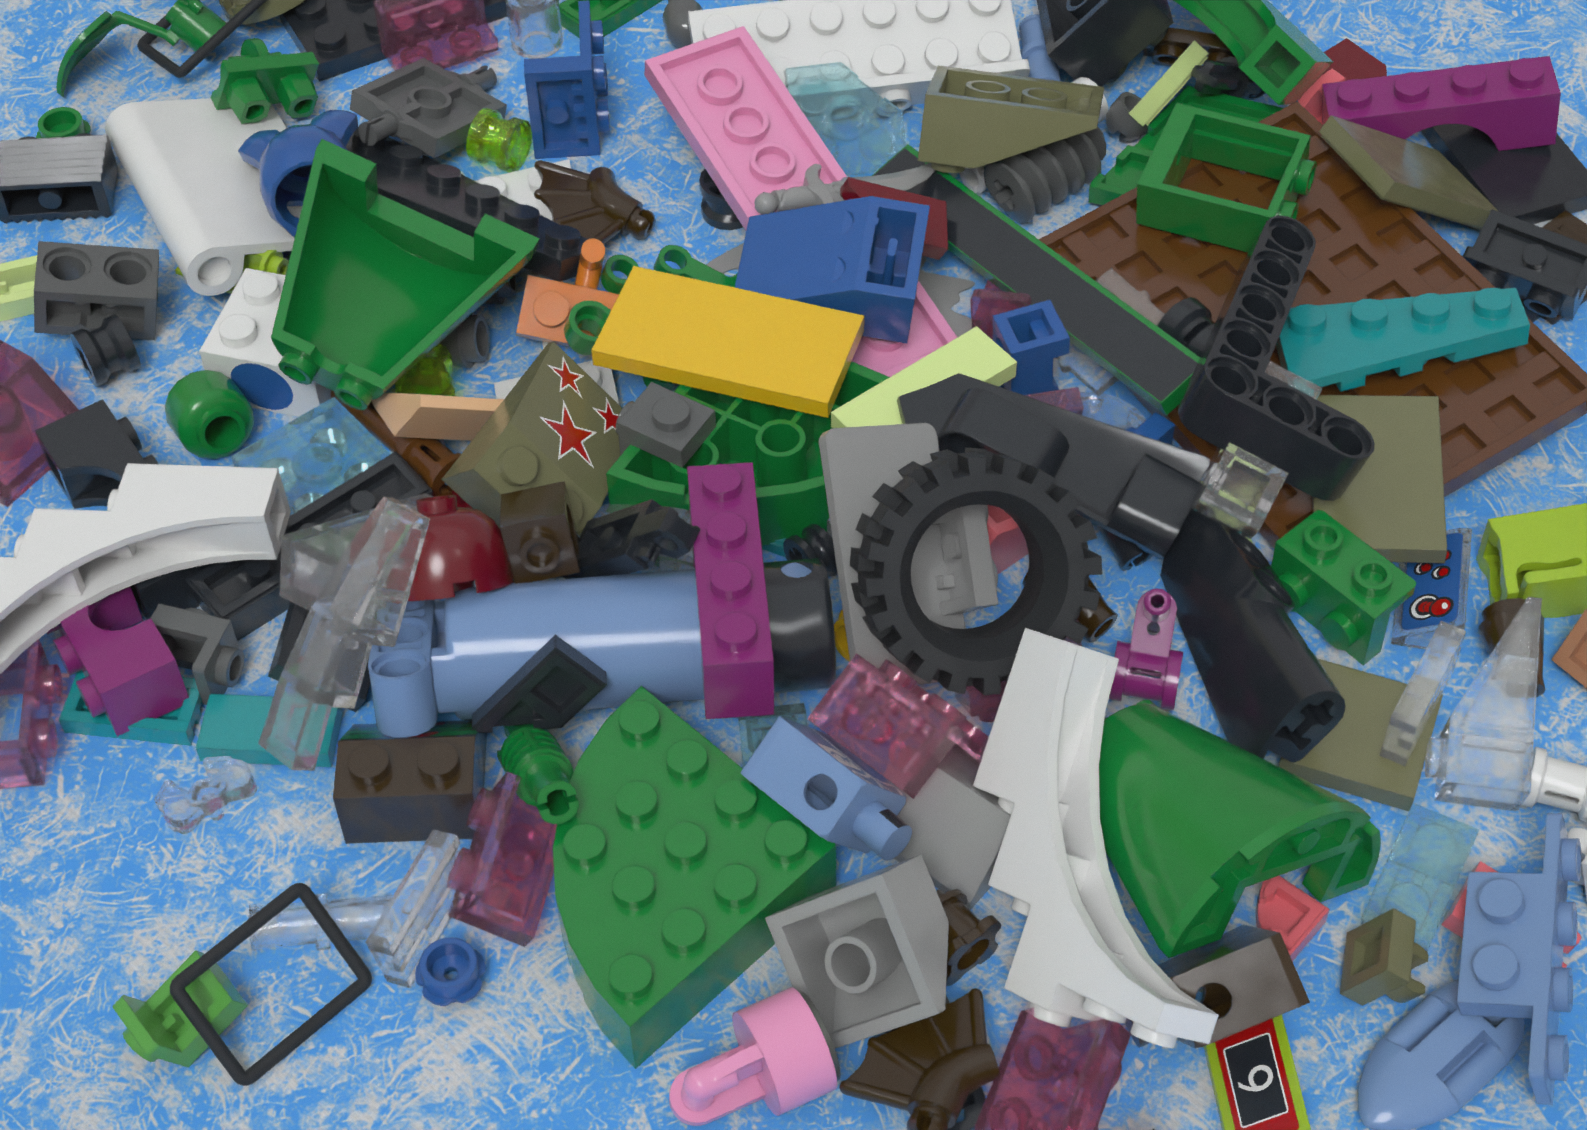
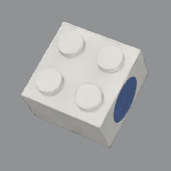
[199,268,334,422]

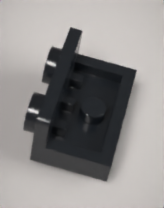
[1463,209,1587,320]

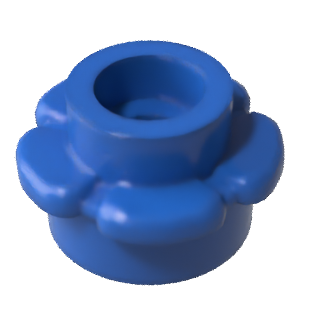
[415,937,486,1006]

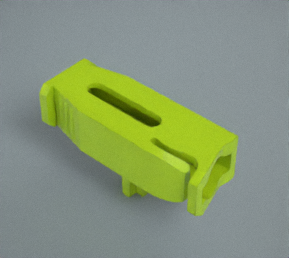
[1476,503,1587,618]

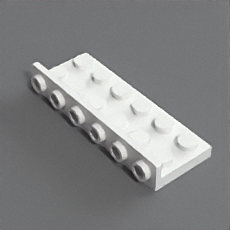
[688,0,1030,119]

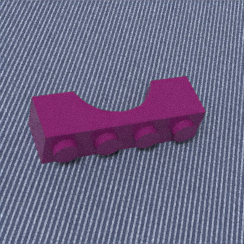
[1322,56,1561,151]
[687,462,774,719]

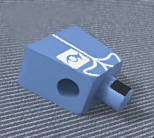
[740,716,912,861]

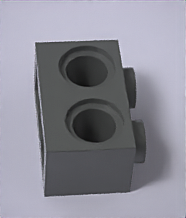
[34,241,159,340]

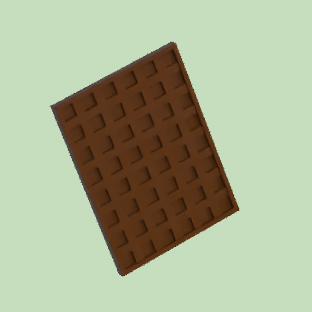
[1039,101,1587,548]

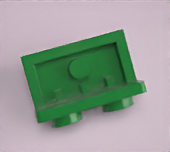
[1271,510,1416,666]

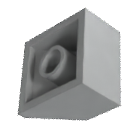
[765,854,949,1049]

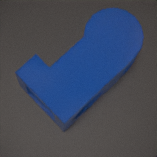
[992,300,1070,406]

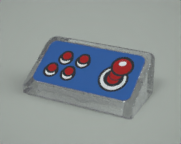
[1391,528,1472,655]

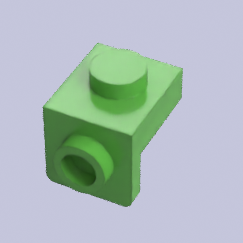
[112,950,248,1068]

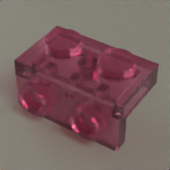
[373,0,499,71]
[447,771,557,947]
[975,1007,1131,1130]

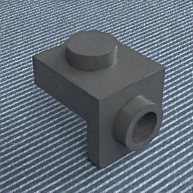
[616,382,716,468]
[151,604,244,705]

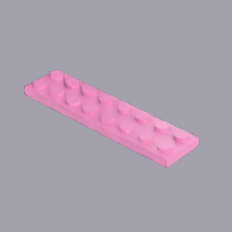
[644,26,957,377]

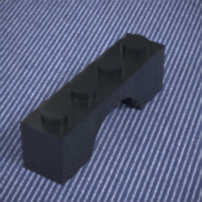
[35,399,211,620]

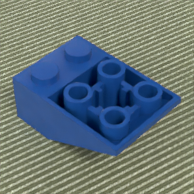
[735,196,930,343]

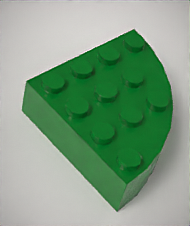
[606,361,890,546]
[553,686,836,1069]

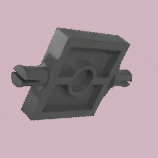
[350,58,507,158]

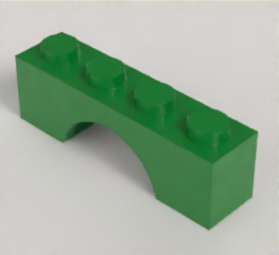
[1173,0,1333,105]

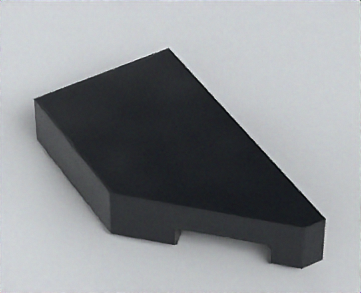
[472,634,607,733]

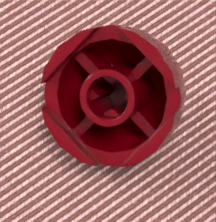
[379,495,514,602]

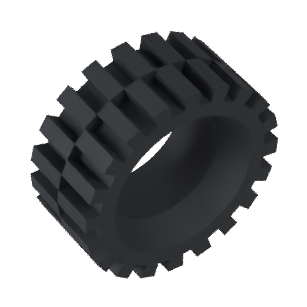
[850,448,1102,695]

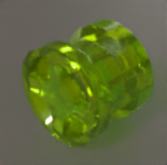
[466,108,532,173]
[395,343,455,396]

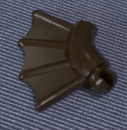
[534,160,656,244]
[839,988,1001,1130]

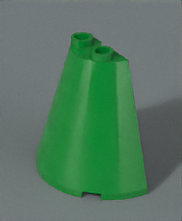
[271,139,540,410]
[1099,699,1381,958]

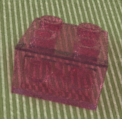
[807,653,989,799]

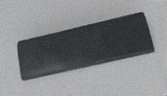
[185,451,434,641]

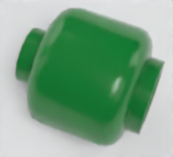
[165,370,254,460]

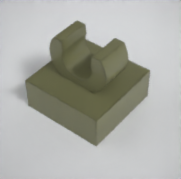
[1340,908,1429,1006]

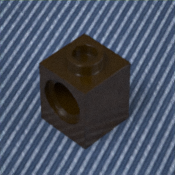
[500,481,580,584]

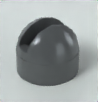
[1106,92,1155,142]

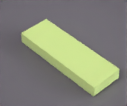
[831,326,1017,428]

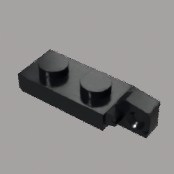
[562,499,700,579]

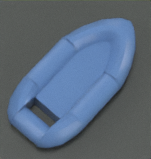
[1358,979,1525,1130]

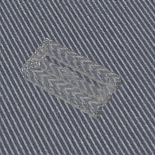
[1380,621,1466,766]
[365,829,476,988]

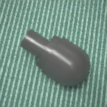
[663,0,703,48]

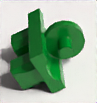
[211,38,319,124]

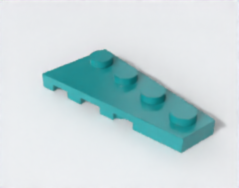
[1276,288,1530,397]

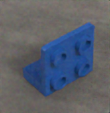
[524,0,610,159]

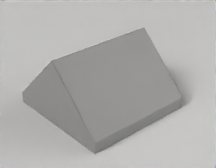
[888,741,1011,910]

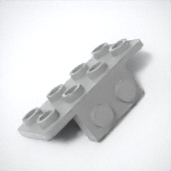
[819,423,999,691]

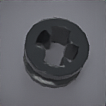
[783,524,838,576]

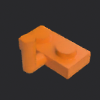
[516,238,619,347]

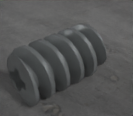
[983,126,1106,224]

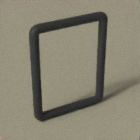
[137,0,266,78]
[170,883,372,1086]

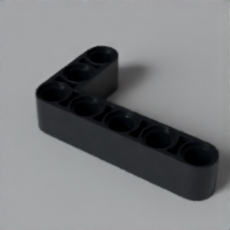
[1178,215,1375,501]

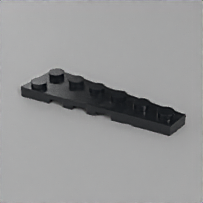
[346,127,588,282]

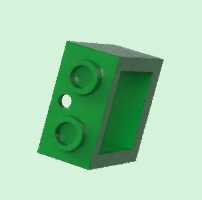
[1136,103,1317,252]

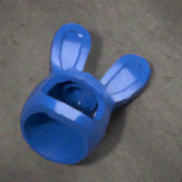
[238,110,358,238]

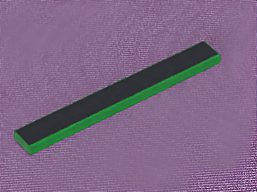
[872,144,1200,416]

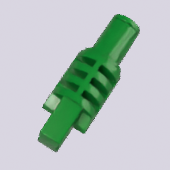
[497,724,579,824]

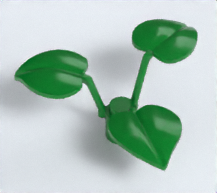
[56,0,226,97]

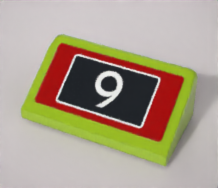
[1203,1014,1311,1130]

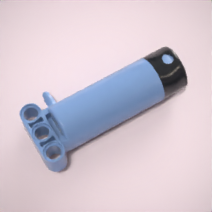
[368,558,836,738]

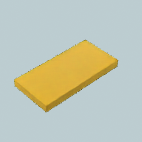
[591,266,864,418]

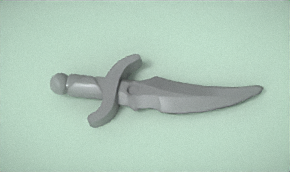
[754,163,936,215]

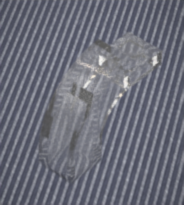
[1191,361,1322,539]

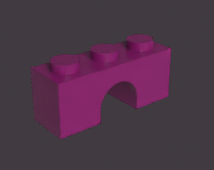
[46,587,189,736]

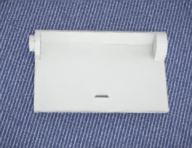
[105,98,302,296]

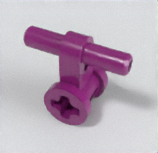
[1109,588,1183,710]

